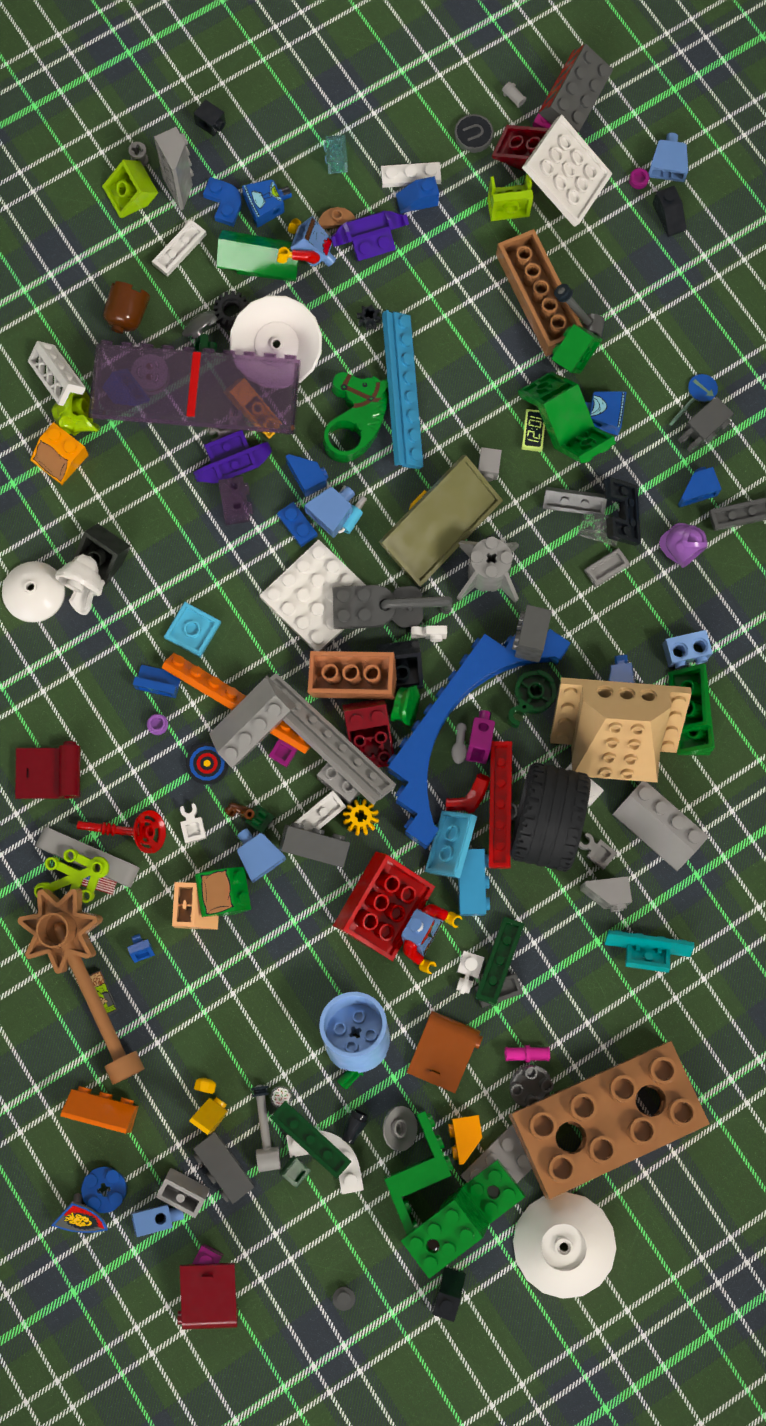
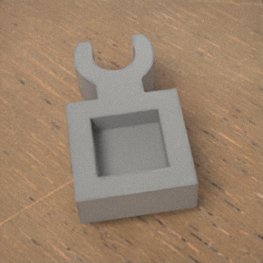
[578,833,617,870]

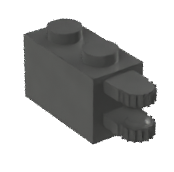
[678,396,734,452]

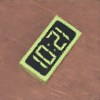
[522,409,545,452]

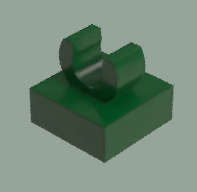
[195,334,217,361]
[245,805,275,834]

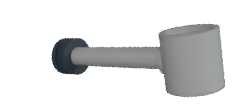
[251,1085,281,1172]

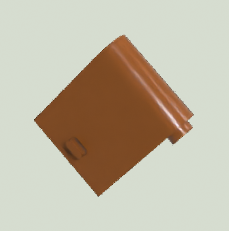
[406,1011,483,1093]

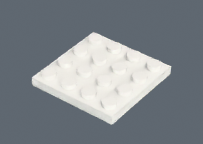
[522,115,612,227]
[259,539,365,651]

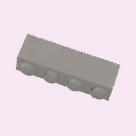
[154,127,194,211]
[209,676,297,768]
[612,781,709,871]

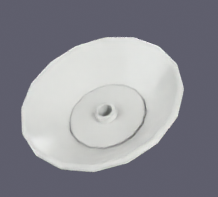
[230,295,322,389]
[513,1192,617,1299]

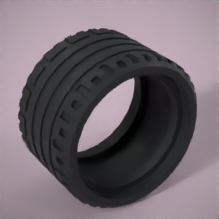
[510,762,591,872]

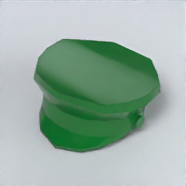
[390,685,420,726]

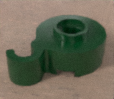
[507,670,557,728]

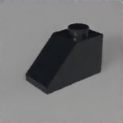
[652,185,687,237]
[431,1267,466,1322]

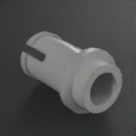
[502,82,527,108]

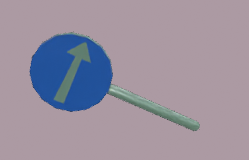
[669,374,718,426]

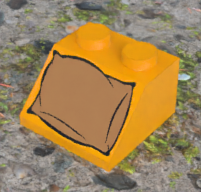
[30,422,88,485]

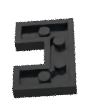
[604,477,641,546]

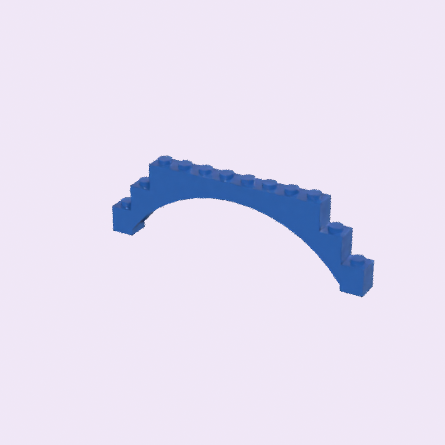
[387,629,571,849]

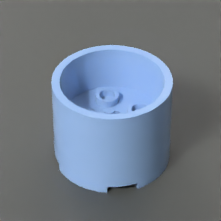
[319,992,390,1073]

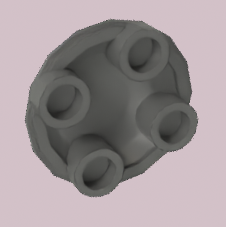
[182,310,218,339]
[509,1065,554,1107]

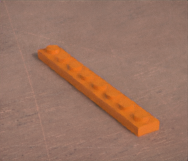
[162,653,311,754]

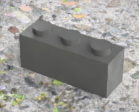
[278,822,350,868]
[193,1131,255,1204]

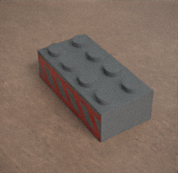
[538,44,613,133]

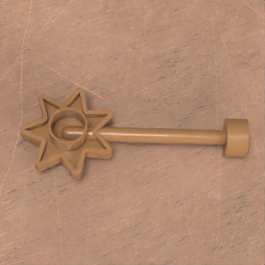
[18,888,145,1085]

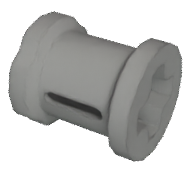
[129,142,148,166]

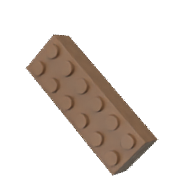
[496,229,583,357]

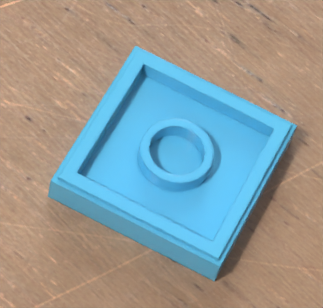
[164,602,221,658]

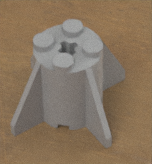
[457,537,519,603]

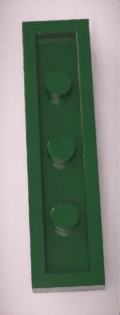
[475,917,524,1006]
[270,1101,352,1179]

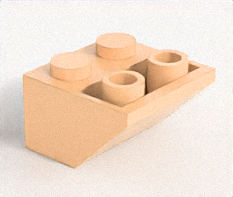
[172,882,219,930]

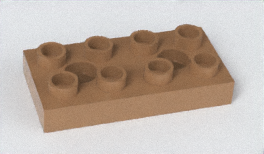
[508,1041,710,1199]

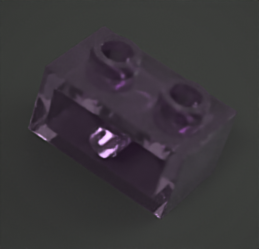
[218,476,253,525]

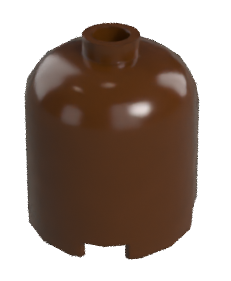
[103,281,151,334]

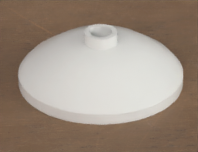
[2,561,65,622]

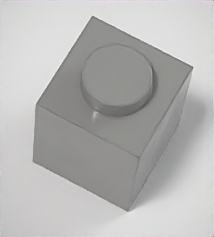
[478,447,502,481]

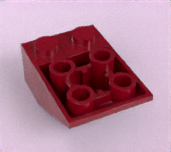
[342,699,394,768]

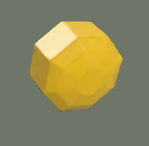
[194,1078,217,1094]

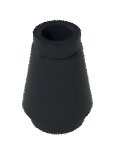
[342,1109,368,1144]

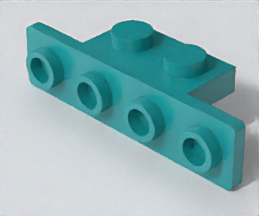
[605,930,694,973]

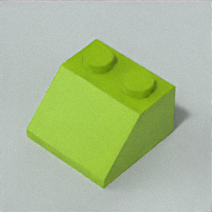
[102,159,158,218]

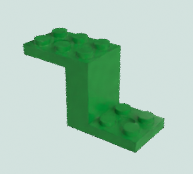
[518,371,616,464]
[384,1110,454,1235]
[401,1159,526,1279]

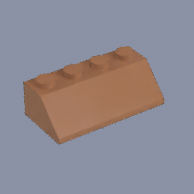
[308,651,397,699]

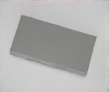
[584,547,630,588]

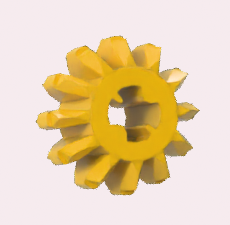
[343,799,379,836]

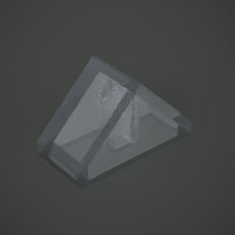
[577,514,618,546]

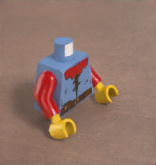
[277,216,336,267]
[401,904,462,974]

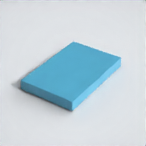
[424,811,477,878]

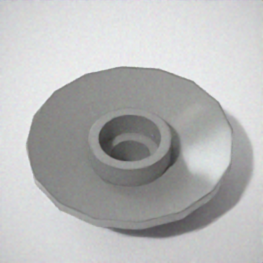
[383,1106,417,1151]

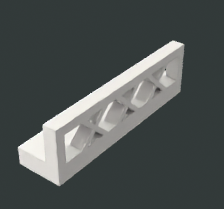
[28,341,86,406]

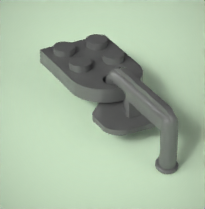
[332,585,453,629]

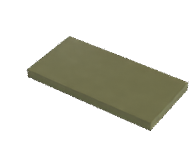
[379,455,503,587]

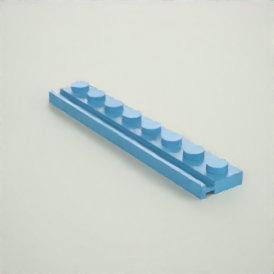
[382,310,423,469]

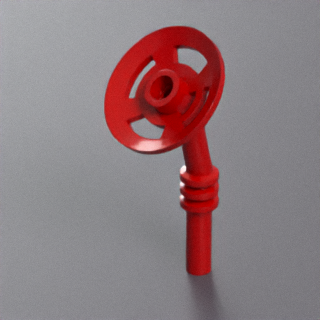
[77,810,166,854]

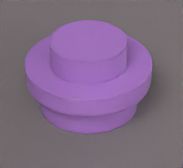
[147,714,168,735]

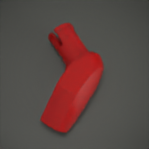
[446,773,490,814]

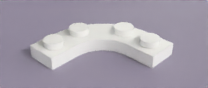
[286,1130,364,1194]

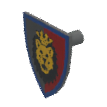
[51,1193,108,1233]

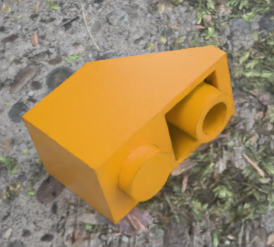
[448,1115,482,1165]

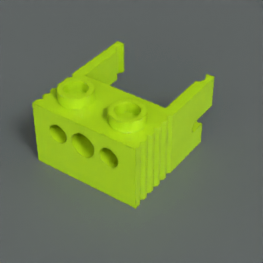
[487,175,533,221]

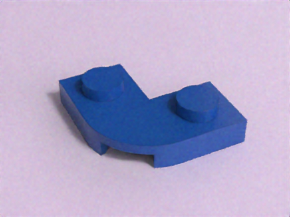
[203,177,242,227]

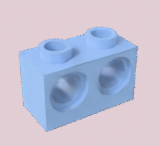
[662,630,713,669]

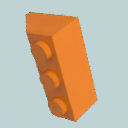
[60,1086,139,1134]

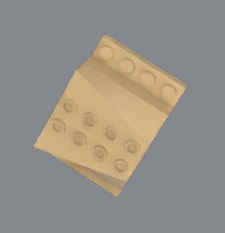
[550,677,692,783]

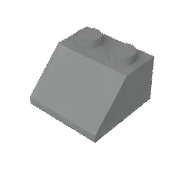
[580,876,632,912]

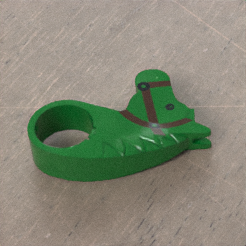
[323,372,388,463]

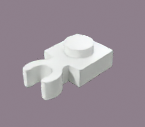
[411,626,447,642]
[180,803,207,844]

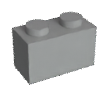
[156,1168,210,1218]

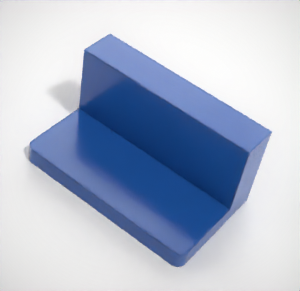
[133,665,181,698]

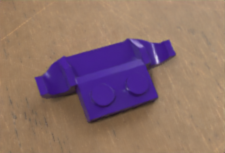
[331,211,409,261]
[193,430,272,483]

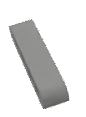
[35,826,140,888]

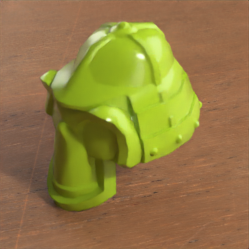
[51,390,100,436]

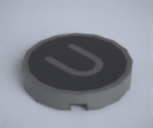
[454,114,494,153]

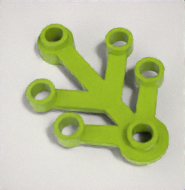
[34,849,110,903]

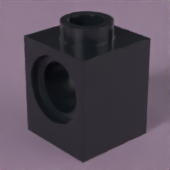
[193,99,226,137]

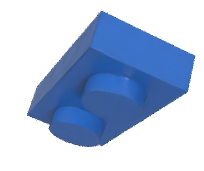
[277,502,318,547]

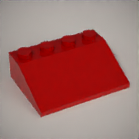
[333,851,435,961]

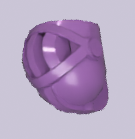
[659,523,708,568]

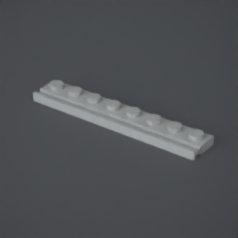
[270,673,396,805]

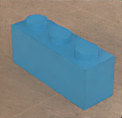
[458,849,490,916]

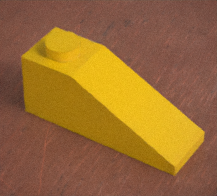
[189,1097,228,1135]

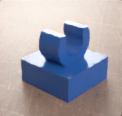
[127,934,155,963]

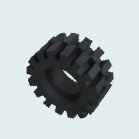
[214,291,249,331]

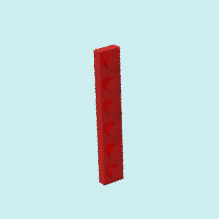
[489,741,512,869]

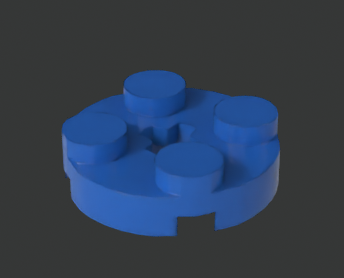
[81,1166,127,1213]

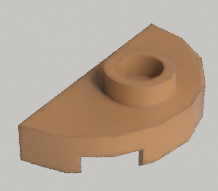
[319,207,356,229]

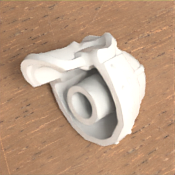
[55,554,105,615]

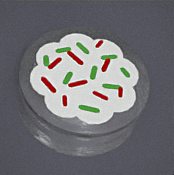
[270,1086,293,1108]

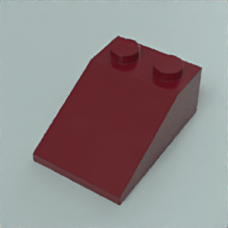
[492,125,549,171]

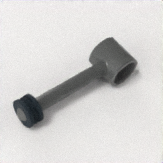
[554,284,605,338]

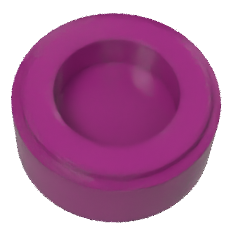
[629,168,649,189]

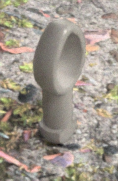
[451,723,467,764]

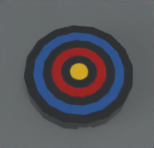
[186,743,228,785]

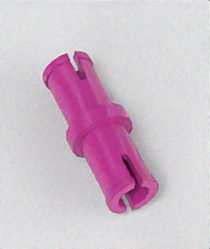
[504,1045,550,1063]

